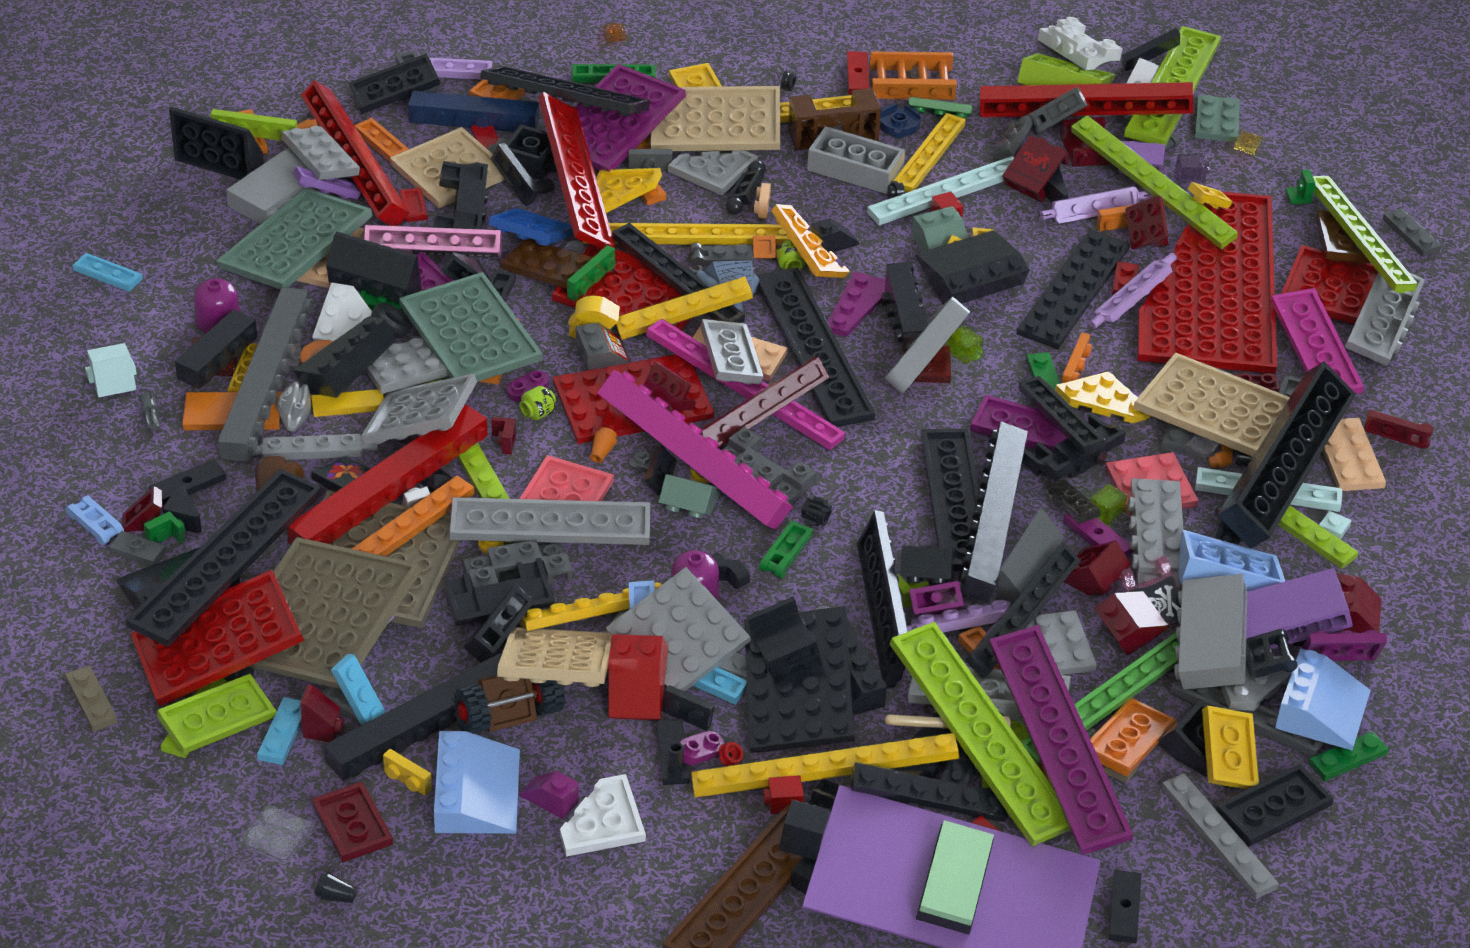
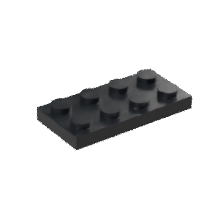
[348,53,441,114]
[1216,764,1334,847]

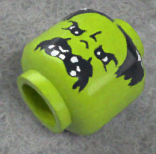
[776,240,806,270]
[519,386,556,421]

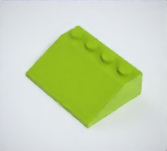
[1017,53,1116,85]

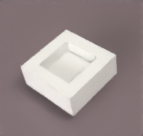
[402,487,430,507]

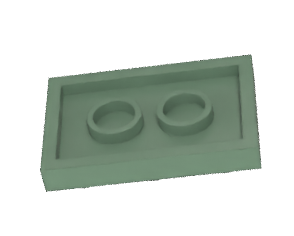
[1195,95,1240,143]

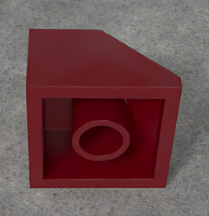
[1064,540,1131,596]
[1336,573,1382,633]
[1094,592,1169,655]

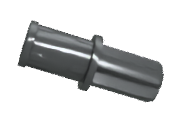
[140,392,160,432]

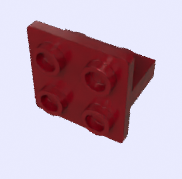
[1125,195,1169,250]
[644,362,696,412]

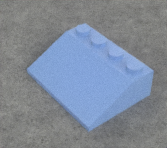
[1178,530,1285,592]
[1275,648,1370,750]
[434,731,520,834]

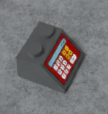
[576,323,631,370]

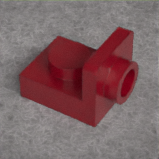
[491,417,516,455]

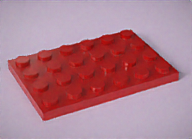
[552,244,692,331]
[553,354,714,444]
[130,569,305,707]

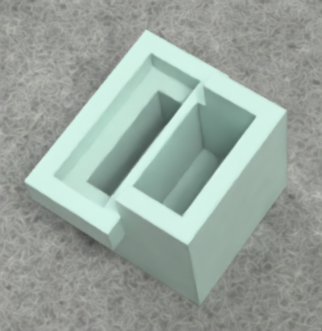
[85,343,137,397]

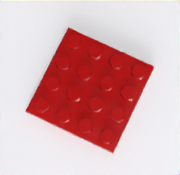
[1281,245,1378,324]

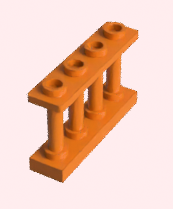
[869,51,957,100]

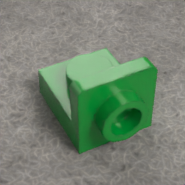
[1285,169,1316,204]
[144,511,185,544]

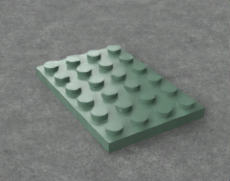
[217,188,373,290]
[399,272,543,382]

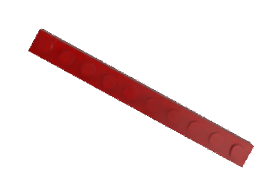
[301,80,410,226]
[980,82,1193,117]
[287,405,488,545]

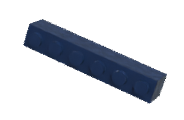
[408,91,539,132]

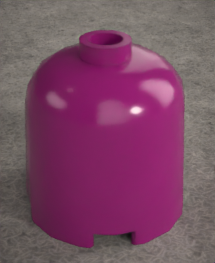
[194,278,240,334]
[670,550,719,601]

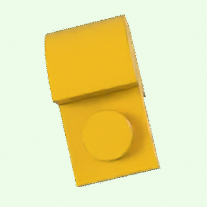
[568,296,619,338]

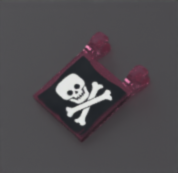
[1119,556,1181,626]

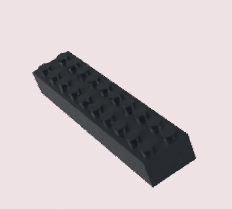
[1217,361,1356,549]

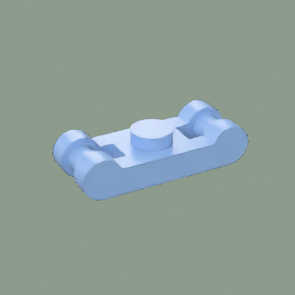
[65,495,124,546]

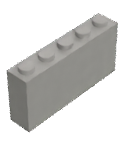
[226,147,319,224]
[1175,574,1248,690]

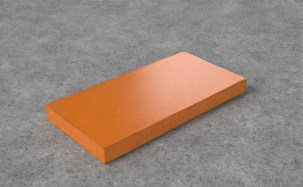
[182,392,282,430]
[1090,698,1176,777]

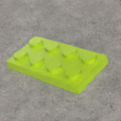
[157,674,277,755]

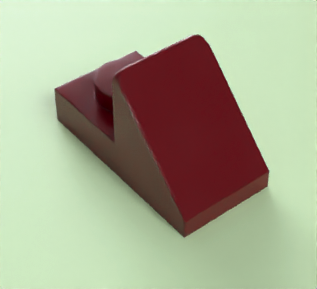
[122,486,162,532]

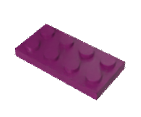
[970,395,1067,452]

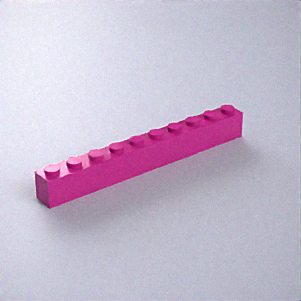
[598,370,793,530]

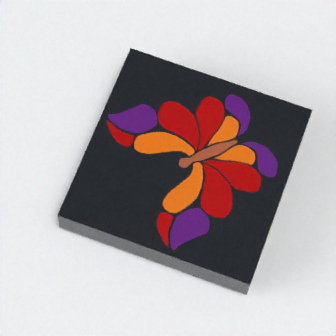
[311,456,370,492]

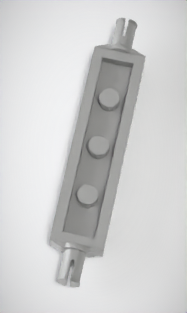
[252,434,378,460]

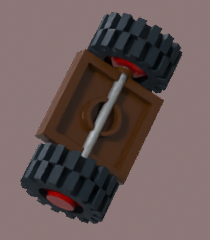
[452,675,565,734]

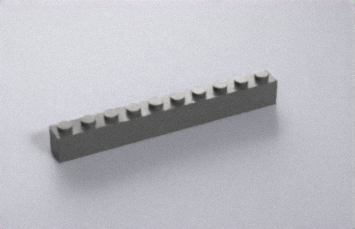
[218,288,313,462]

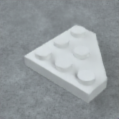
[312,283,372,342]
[560,774,646,857]

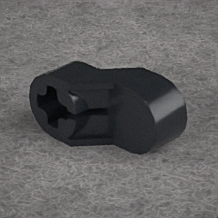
[711,552,751,589]

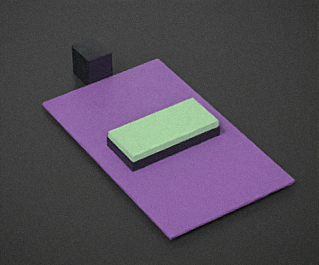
[778,785,1101,948]

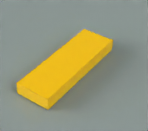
[311,389,384,417]

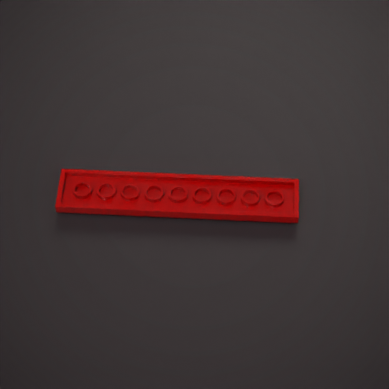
[538,92,615,250]

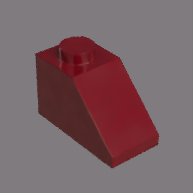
[300,684,344,742]

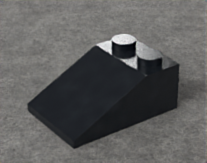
[1158,699,1229,788]

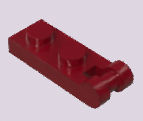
[1364,409,1434,449]

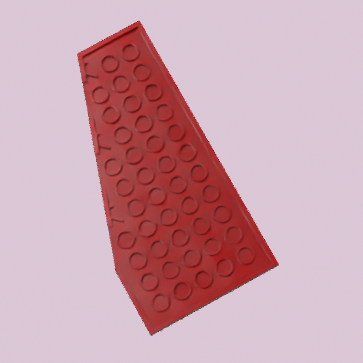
[1137,191,1277,374]

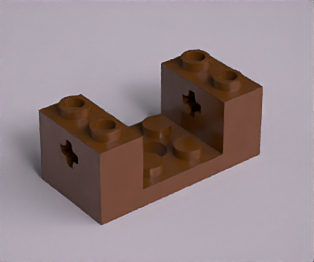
[788,88,881,151]

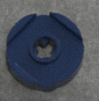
[880,104,920,138]

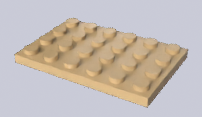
[651,86,780,151]
[1134,353,1290,457]
[497,627,611,687]

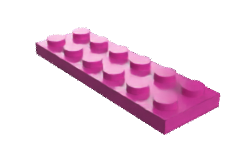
[1271,288,1364,394]

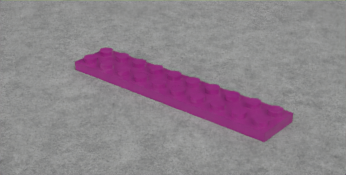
[990,625,1133,855]

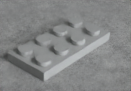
[281,126,360,180]
[700,319,764,384]

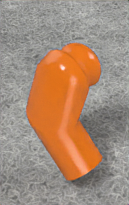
[1208,444,1233,469]

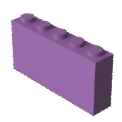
[1246,568,1353,649]

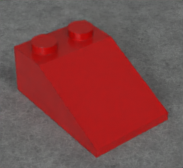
[609,634,669,720]

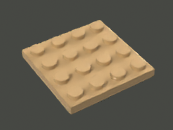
[390,127,505,209]

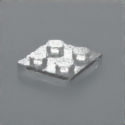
[238,804,315,867]

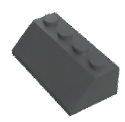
[995,509,1064,603]

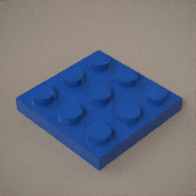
[488,208,574,246]

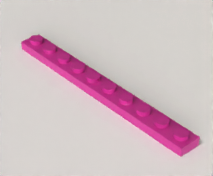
[646,319,845,450]

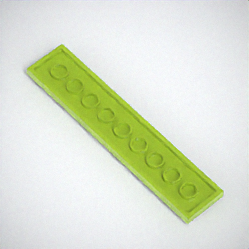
[1124,26,1221,146]
[890,621,1070,847]

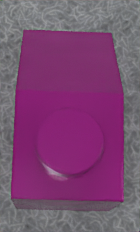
[909,581,964,615]
[519,771,579,819]

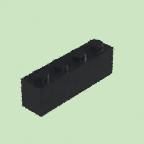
[175,309,258,389]

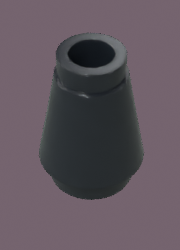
[315,873,358,904]

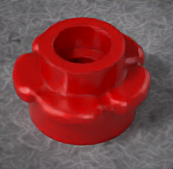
[718,742,743,766]

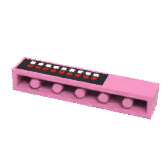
[364,225,502,257]

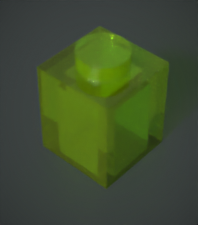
[946,325,984,365]
[1088,483,1127,526]

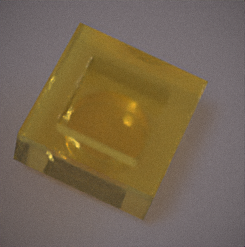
[1234,131,1263,155]

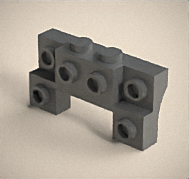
[721,427,817,506]
[463,540,573,590]

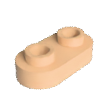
[754,183,771,219]

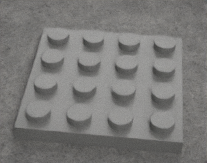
[361,374,477,445]
[606,567,751,695]

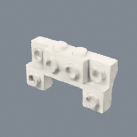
[1038,17,1123,70]

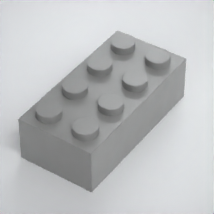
[807,126,905,194]

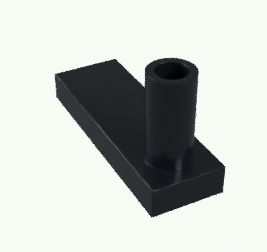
[1122,28,1180,71]
[490,143,554,206]
[656,718,690,785]

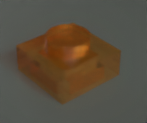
[603,23,627,43]

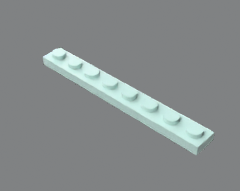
[867,156,1014,225]

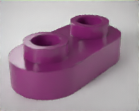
[507,370,549,402]
[680,731,724,765]

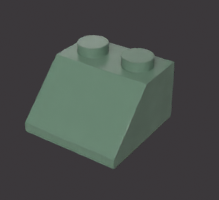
[912,206,968,252]
[659,474,721,518]

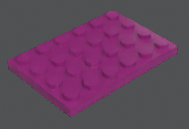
[574,64,686,171]

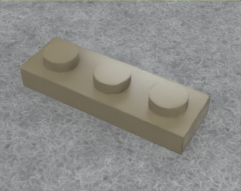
[65,665,118,732]

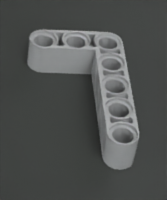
[884,296,970,394]

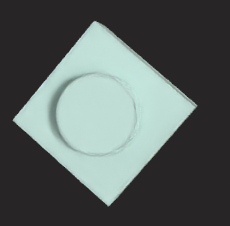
[1319,511,1352,539]

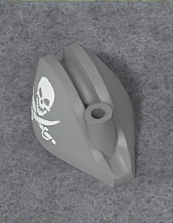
[276,382,311,432]

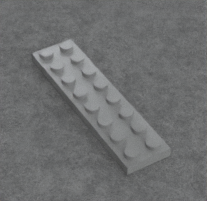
[450,497,650,545]

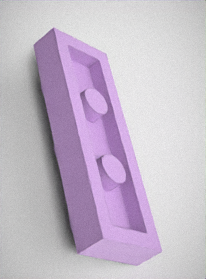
[430,58,493,80]

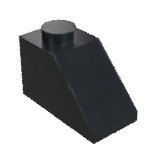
[811,218,859,253]

